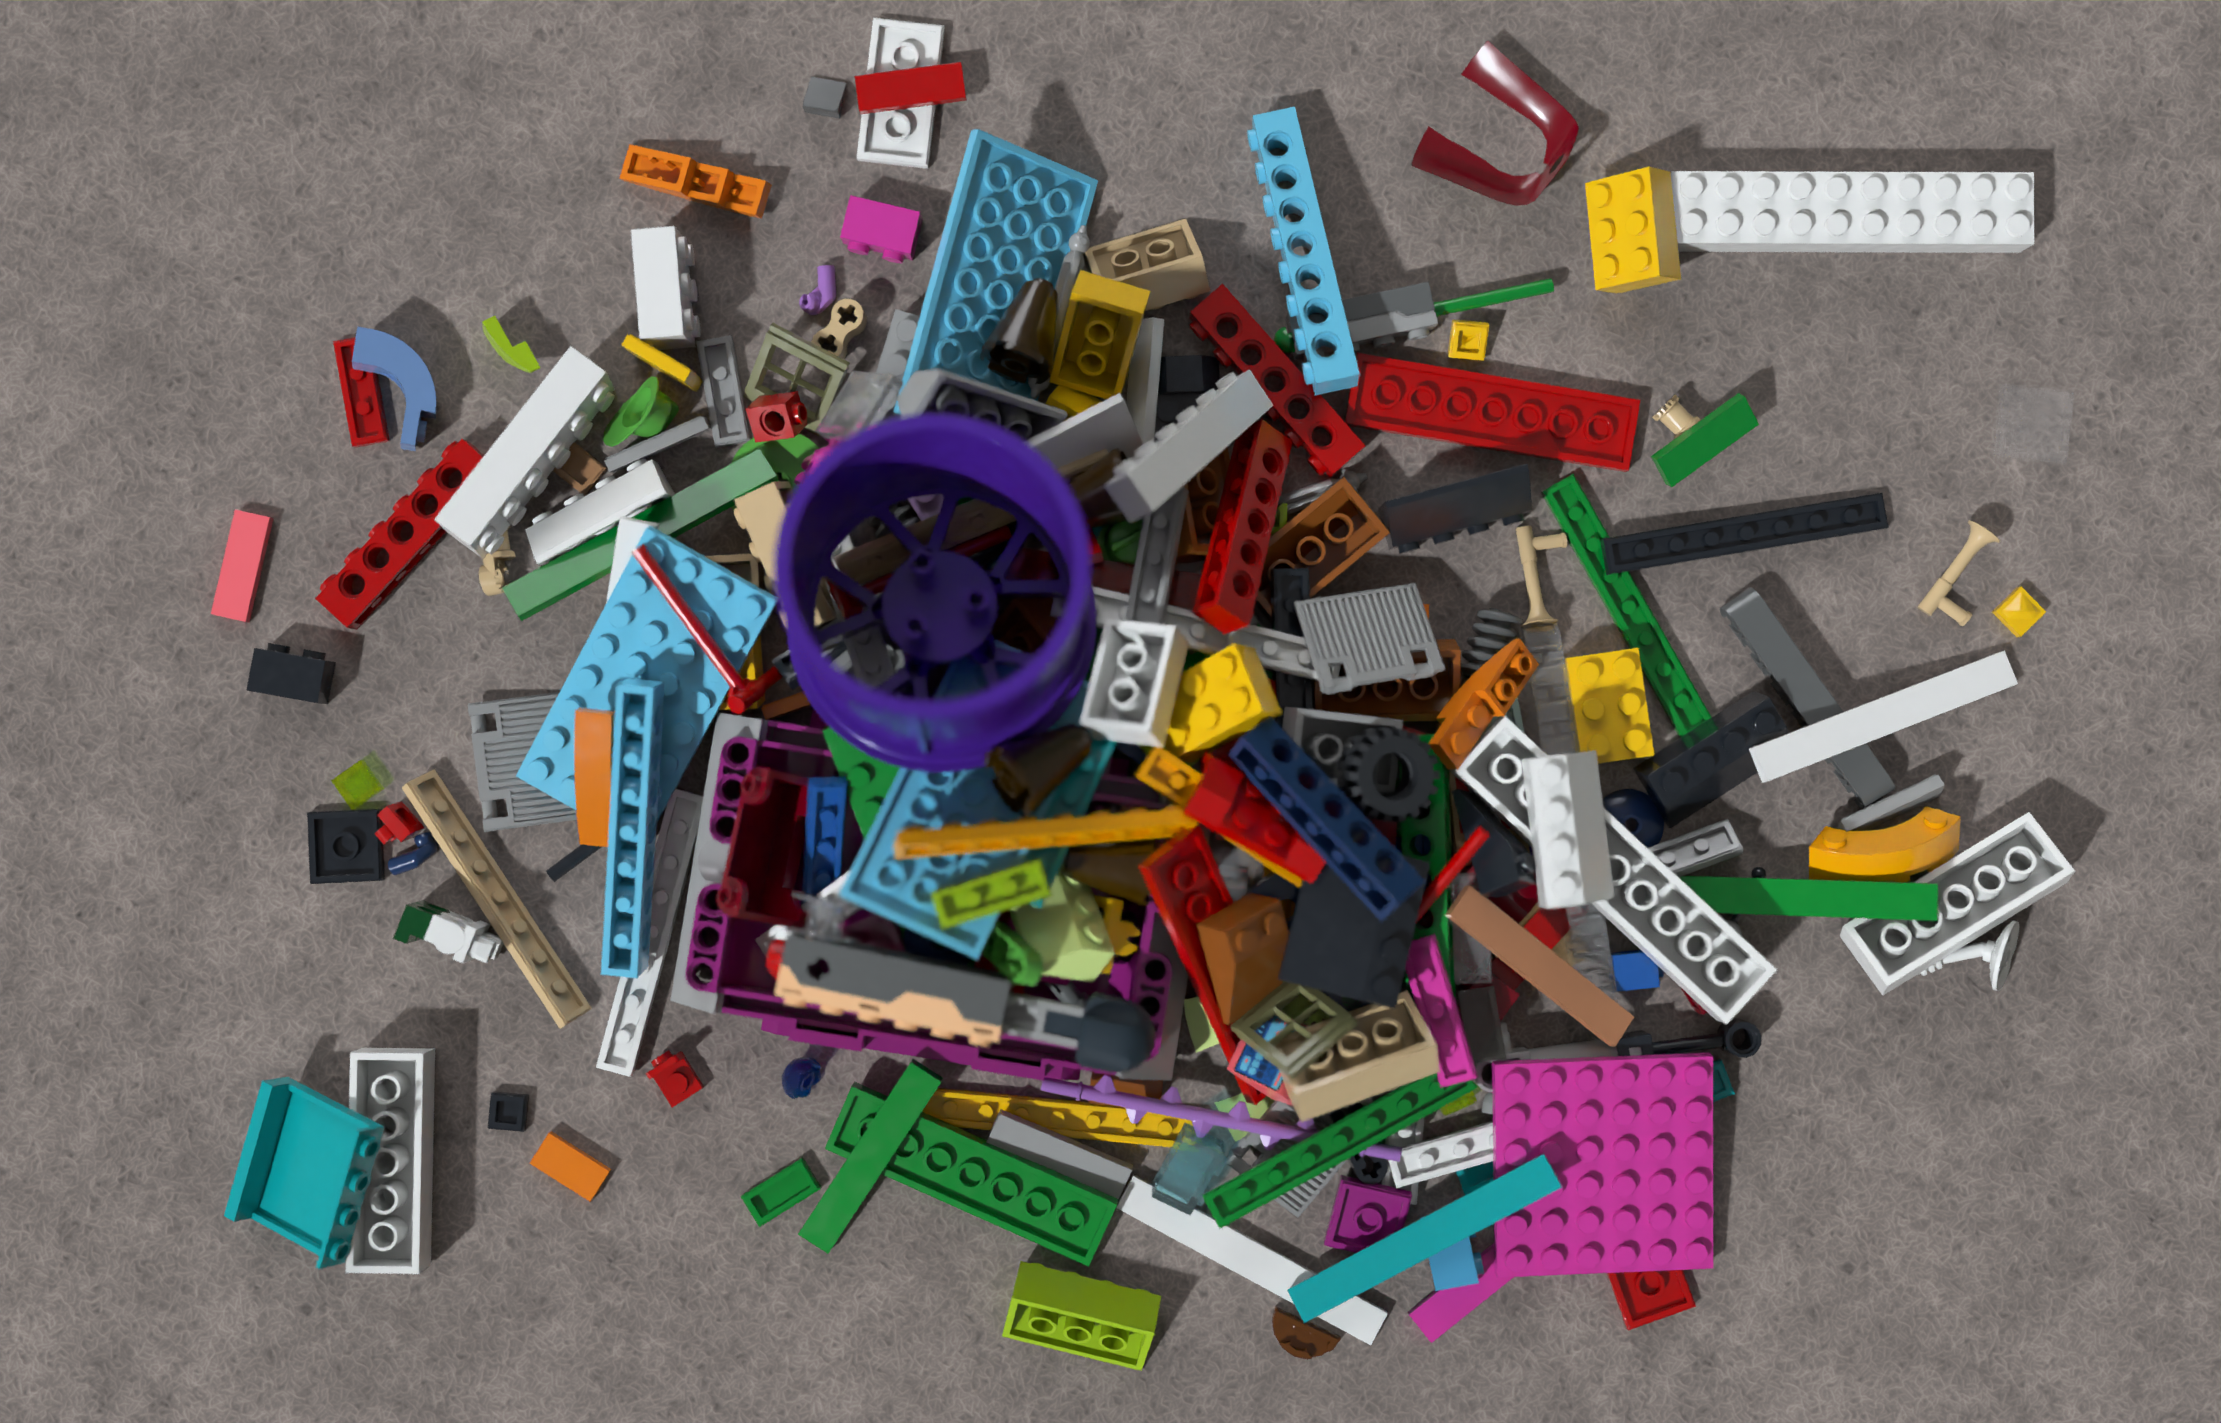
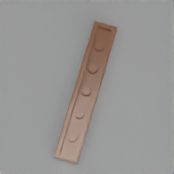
[1445,885,1634,1047]

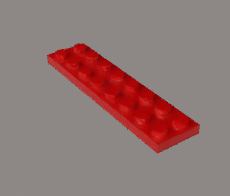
[1345,353,1640,472]
[1138,825,1266,1105]

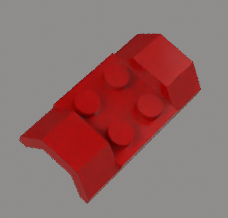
[1182,752,1326,883]

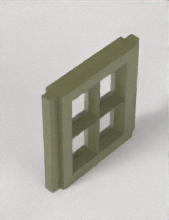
[743,323,850,436]
[1231,981,1357,1079]

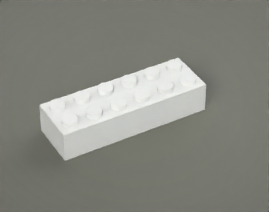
[434,346,615,559]
[1840,812,2075,995]
[346,1048,435,1274]

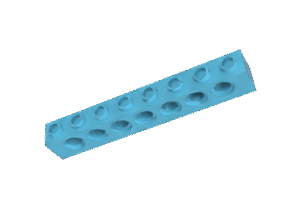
[1247,107,1360,395]
[601,678,665,978]

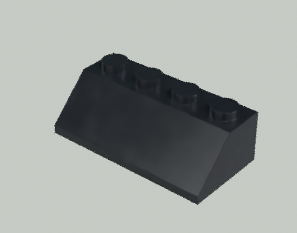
[1378,464,1532,554]
[1633,691,1788,828]

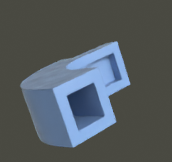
[352,326,437,451]

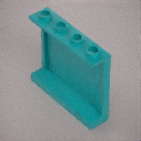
[224,1077,385,1269]

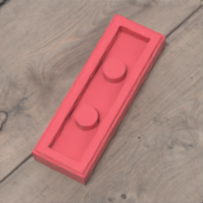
[211,509,274,623]

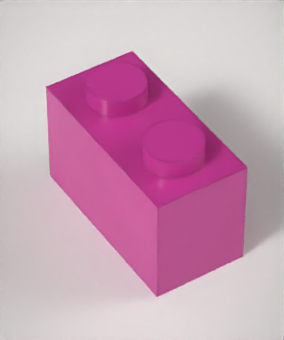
[840,195,923,264]

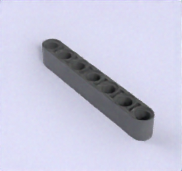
[1719,587,1895,809]

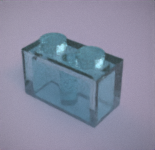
[1152,1122,1227,1216]

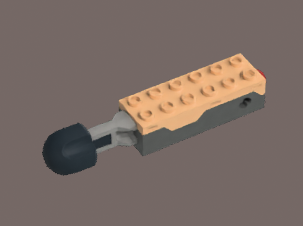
[766,930,1155,1073]

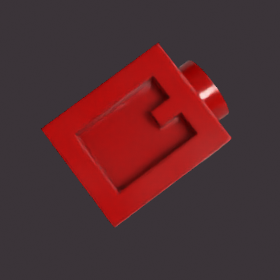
[646,1050,704,1108]

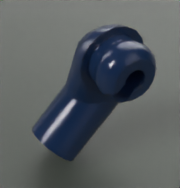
[388,832,438,875]

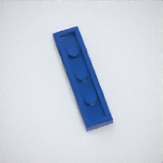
[801,777,847,905]

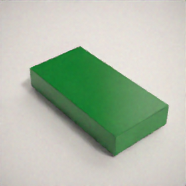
[741,1157,822,1227]

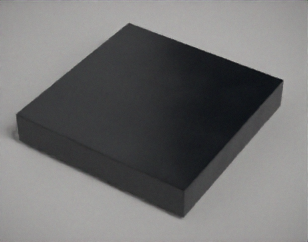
[307,809,385,884]

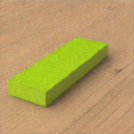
[931,859,1052,930]

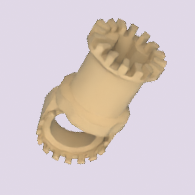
[1652,395,1701,439]
[479,526,516,596]

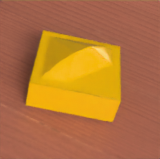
[1448,319,1489,361]
[1992,586,2046,637]

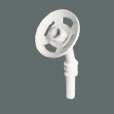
[1917,920,2019,991]

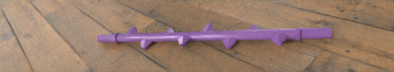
[1041,1074,1402,1162]

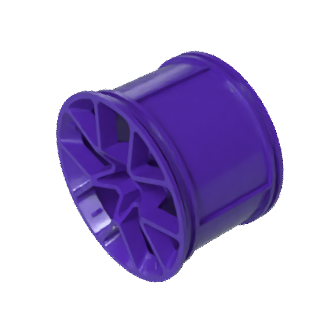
[774,414,1096,773]

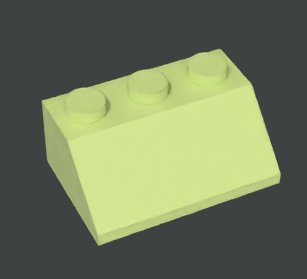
[1009,867,1115,982]

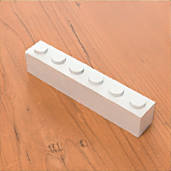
[1105,369,1273,523]

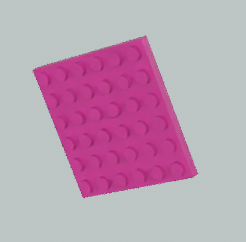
[1492,1053,1713,1278]

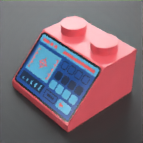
[1227,1015,1308,1106]

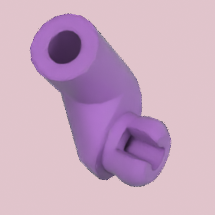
[799,265,836,315]

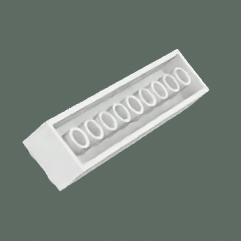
[1671,171,2034,253]
[1449,716,1777,1024]

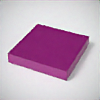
[1324,1175,1412,1253]

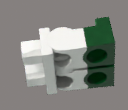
[393,900,504,963]

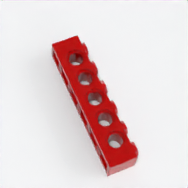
[1189,283,1365,478]
[1193,419,1293,634]
[315,439,485,630]

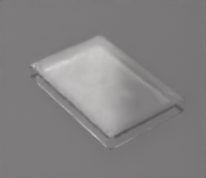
[815,371,903,441]

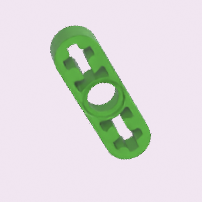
[981,921,1043,986]

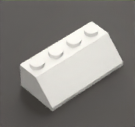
[525,459,675,566]
[1521,751,1614,909]

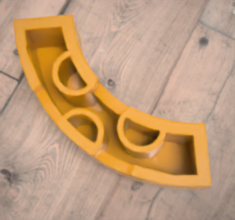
[1809,806,1961,882]

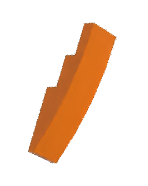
[619,144,772,219]
[574,708,615,847]

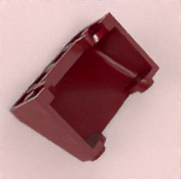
[717,767,812,931]

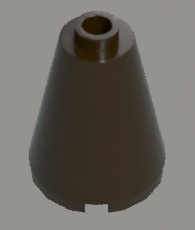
[980,278,1058,384]
[1067,448,1144,529]
[984,723,1092,817]
[1060,838,1161,906]

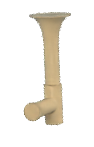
[1917,520,2001,626]
[1516,526,1567,628]

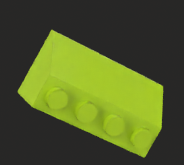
[1002,1261,1161,1371]

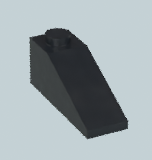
[1451,789,1536,898]

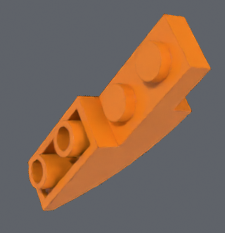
[1428,638,1539,770]

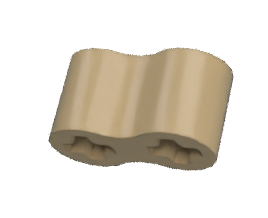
[811,299,867,359]

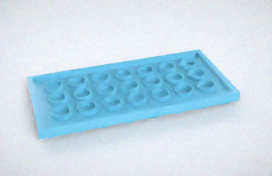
[894,129,1098,415]
[516,526,778,823]
[839,639,1090,960]

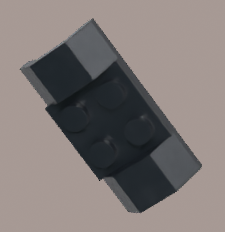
[1154,355,1220,443]

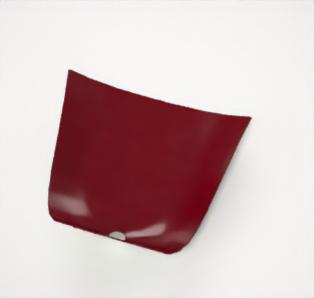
[1411,40,1579,206]

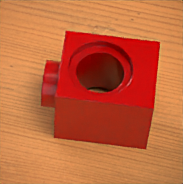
[746,391,807,443]

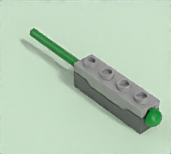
[1274,278,1554,363]

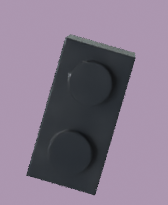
[246,643,336,704]

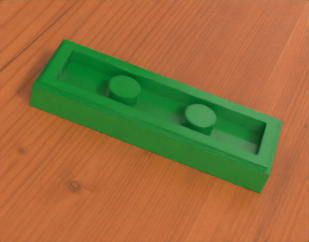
[1651,393,1759,488]

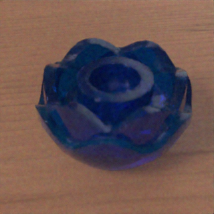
[781,1057,822,1099]

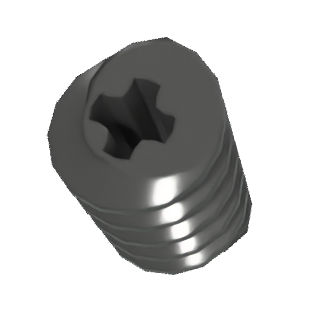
[1461,608,1524,678]

